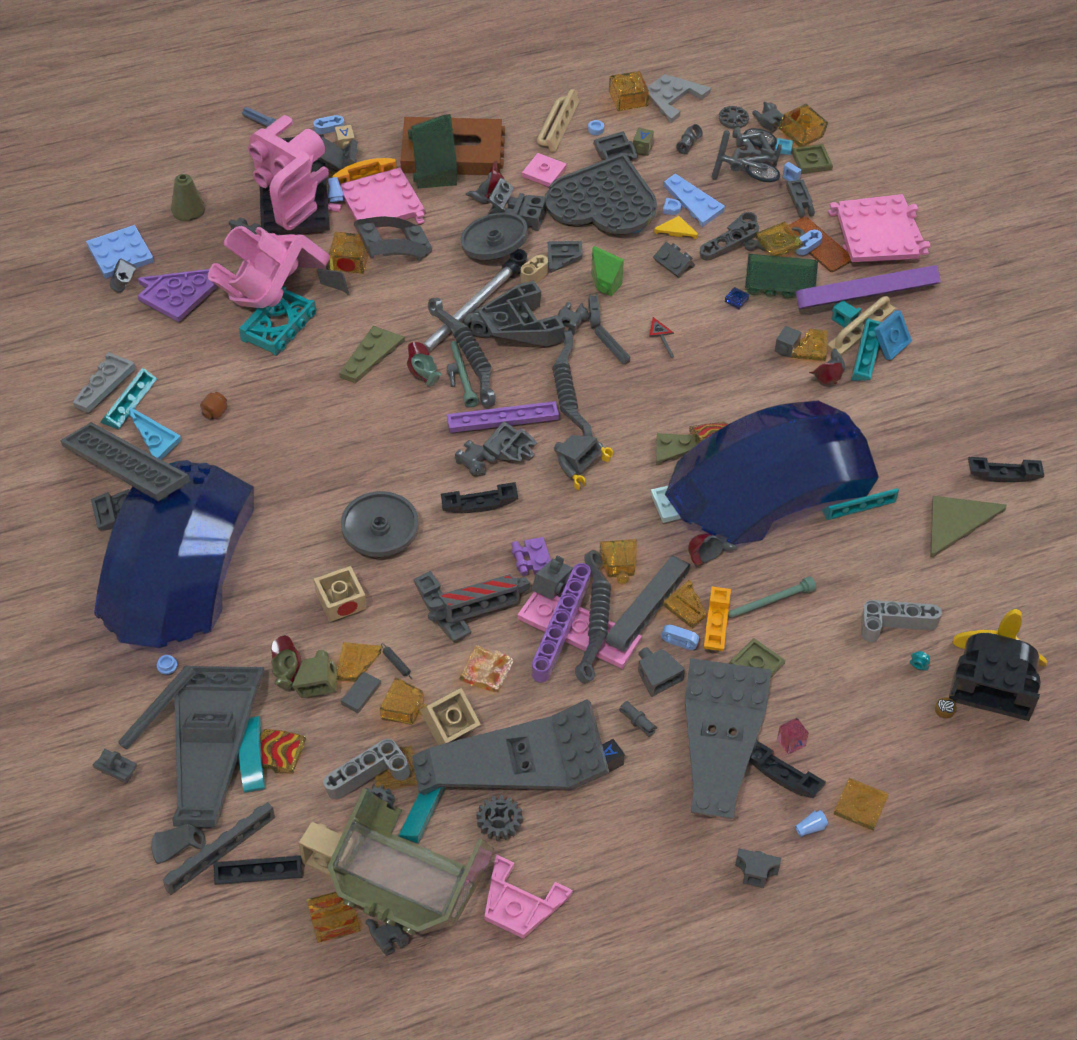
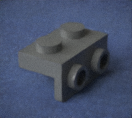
[487,178,514,215]
[653,242,695,278]

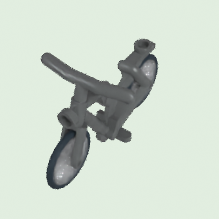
[711,127,782,182]

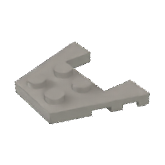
[646,74,711,123]

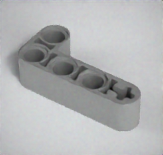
[861,600,942,642]
[323,739,411,799]

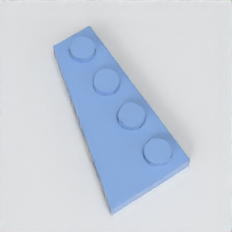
[664,174,725,227]

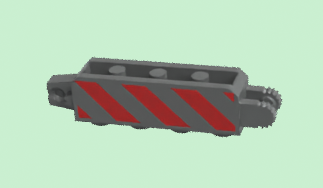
[427,574,530,622]

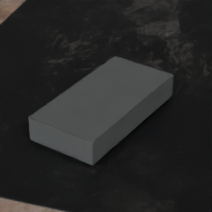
[341,672,381,713]

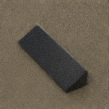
[213,855,302,885]

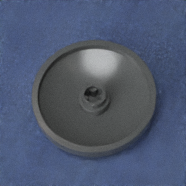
[460,212,529,260]
[341,491,419,557]

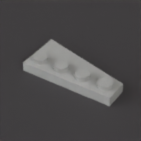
[73,352,136,413]

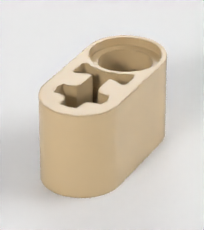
[520,255,548,284]

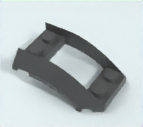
[354,216,432,261]

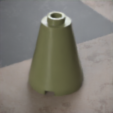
[171,174,205,221]

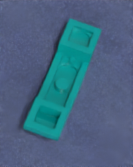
[239,716,265,793]

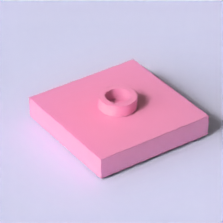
[522,153,567,187]

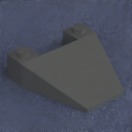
[477,280,565,346]

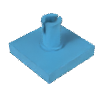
[874,310,912,360]

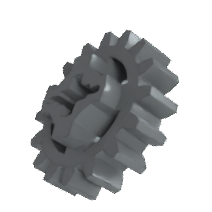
[476,795,523,841]

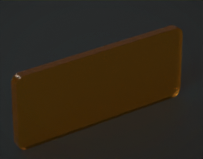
[784,217,851,272]

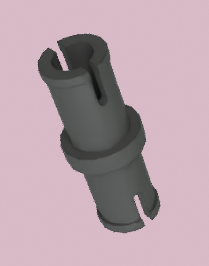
[619,701,657,737]

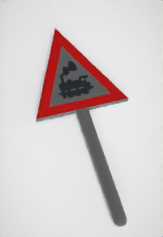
[649,317,674,358]

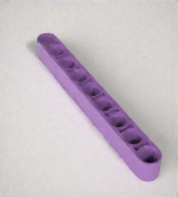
[795,265,941,309]

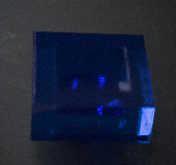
[725,287,749,309]

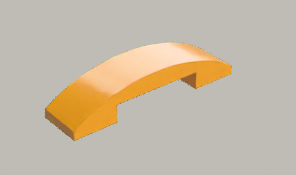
[332,158,397,184]
[704,586,731,651]

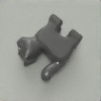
[752,101,787,133]
[558,302,590,335]
[455,440,496,475]
[366,919,409,956]

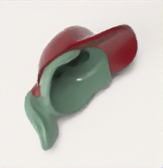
[407,342,441,387]

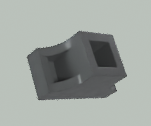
[735,848,781,888]

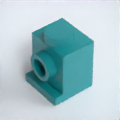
[832,300,861,328]

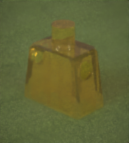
[599,539,637,584]
[380,677,427,725]

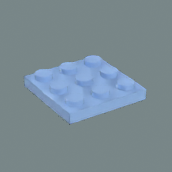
[86,225,154,279]

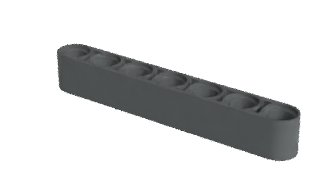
[605,556,691,652]

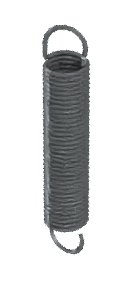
[381,643,412,679]

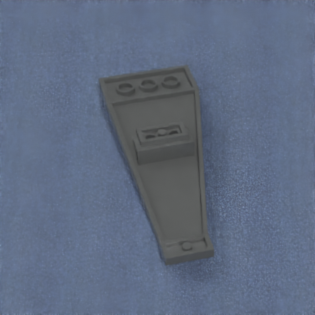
[685,658,771,819]
[172,666,265,828]
[412,699,610,795]

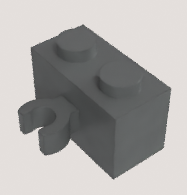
[532,555,573,600]

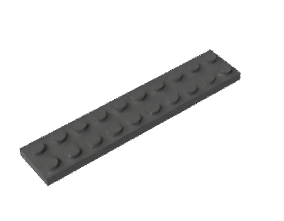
[60,422,190,501]

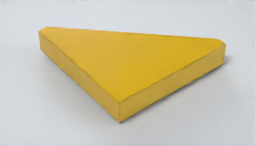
[654,216,698,239]

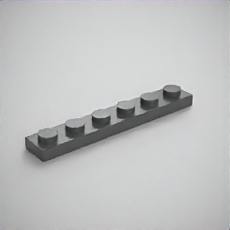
[163,802,275,895]

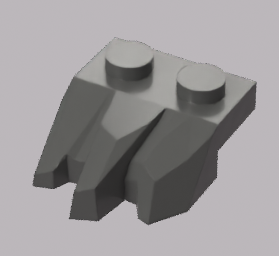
[593,131,637,160]
[483,421,537,461]

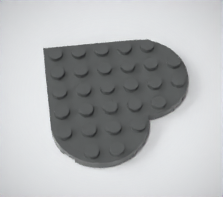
[545,153,657,235]

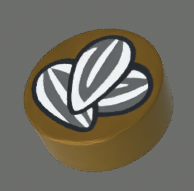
[935,697,957,718]

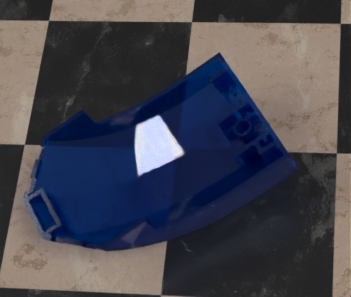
[665,400,879,545]
[94,460,254,648]

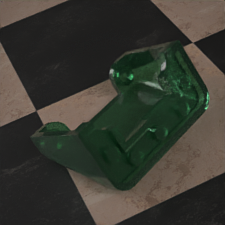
[408,114,457,189]

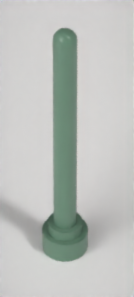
[450,341,479,408]
[728,576,816,618]

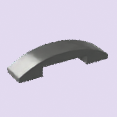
[414,571,471,642]

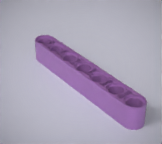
[532,563,591,683]

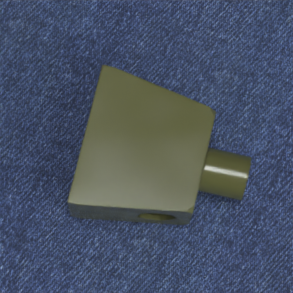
[292,650,337,698]

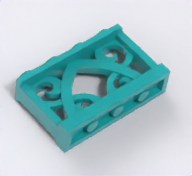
[239,286,317,356]

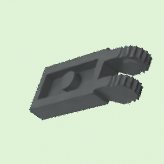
[786,179,815,218]

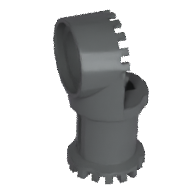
[676,124,703,154]

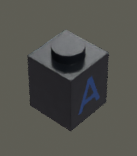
[602,739,625,772]

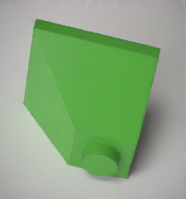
[591,246,624,297]

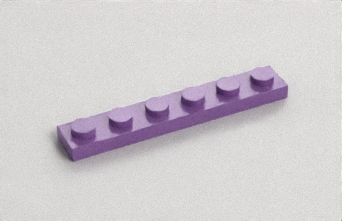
[447,401,559,433]

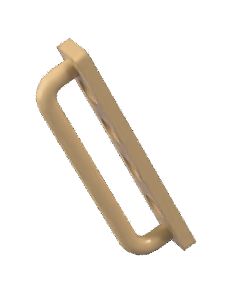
[537,89,579,152]
[827,296,895,357]

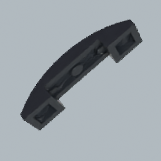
[968,457,1045,482]
[441,482,518,513]
[749,740,826,798]

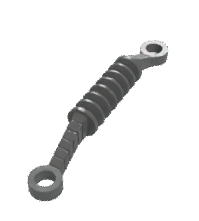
[428,298,496,408]
[552,331,592,436]
[575,550,611,684]

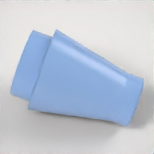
[328,177,344,203]
[795,810,828,837]

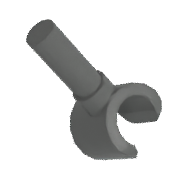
[447,363,458,387]

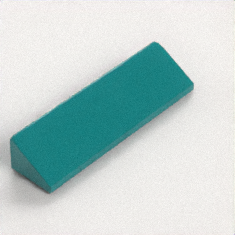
[851,318,882,381]
[100,368,157,429]
[822,488,899,520]
[398,787,445,844]

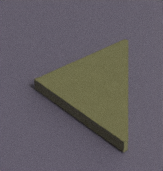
[930,496,1007,557]

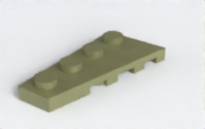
[339,326,405,384]

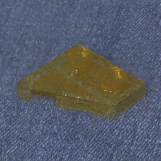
[791,329,828,361]
[663,580,706,629]
[337,642,382,682]

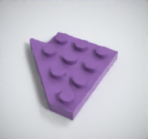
[137,269,218,322]

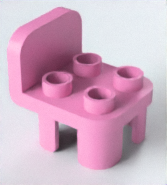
[248,115,329,230]
[208,226,330,308]

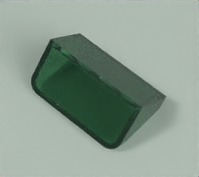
[745,254,818,298]

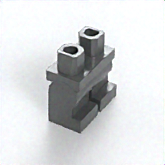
[504,193,546,231]

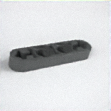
[700,221,759,261]

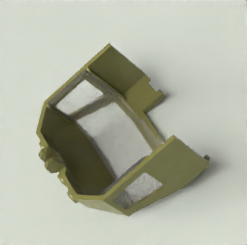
[328,788,494,935]

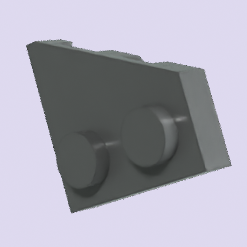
[547,241,583,273]

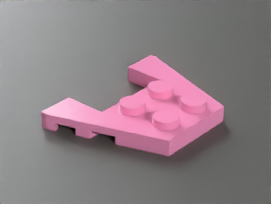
[484,855,573,939]

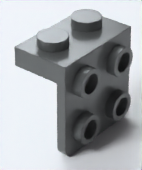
[318,137,358,171]

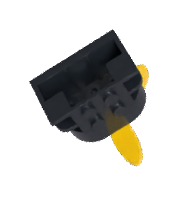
[949,609,1047,721]

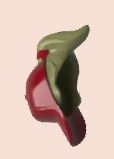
[271,635,302,690]

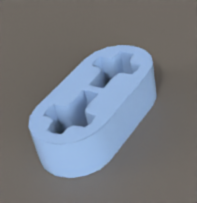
[314,115,344,134]
[794,230,822,255]
[661,625,700,650]

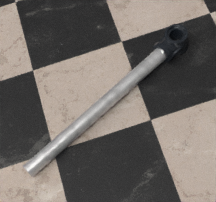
[423,249,527,352]

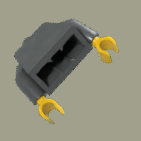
[554,435,613,490]

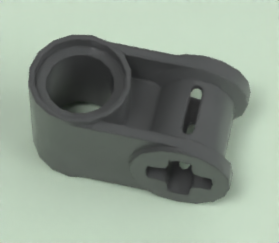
[110,258,136,292]

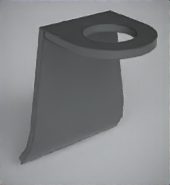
[317,263,349,295]
[152,824,206,864]

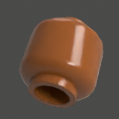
[200,392,228,420]

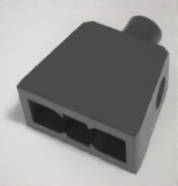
[638,647,685,697]

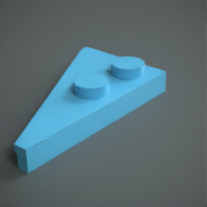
[129,408,181,460]

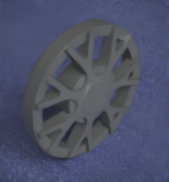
[719,106,749,129]

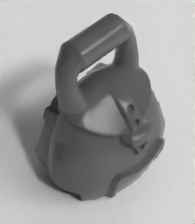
[464,309,492,338]

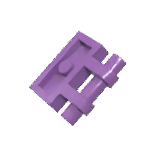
[511,537,551,576]

